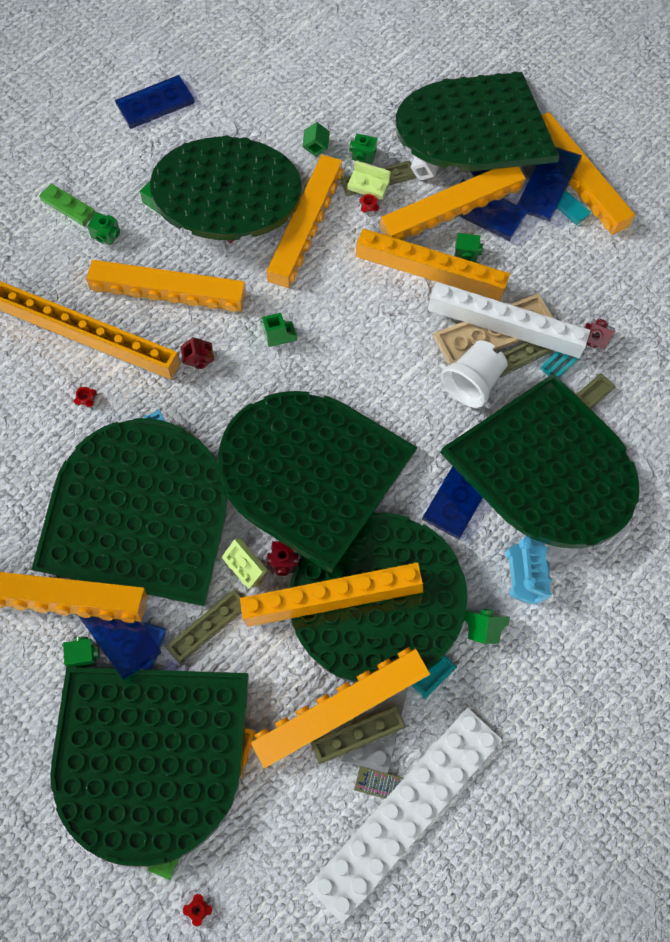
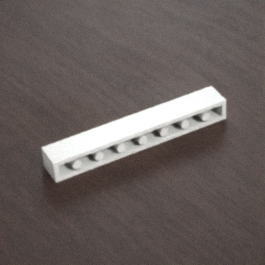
[428,282,590,358]

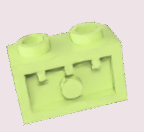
[347,161,391,200]
[222,538,267,589]

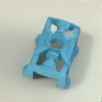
[505,536,552,604]

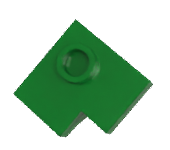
[261,313,297,347]
[465,609,510,644]

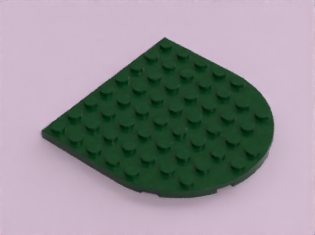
[395,71,559,171]
[440,373,640,549]
[218,391,418,573]
[31,418,227,607]
[50,667,249,867]

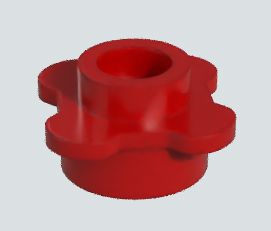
[359,194,379,213]
[74,387,97,408]
[183,894,213,926]

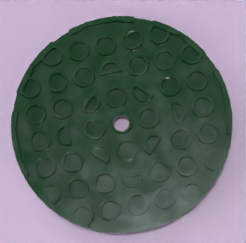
[150,135,302,240]
[290,513,467,683]

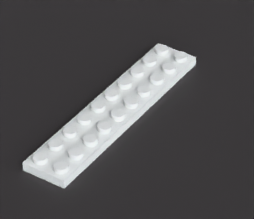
[307,707,502,924]

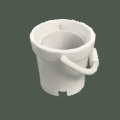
[440,340,508,408]

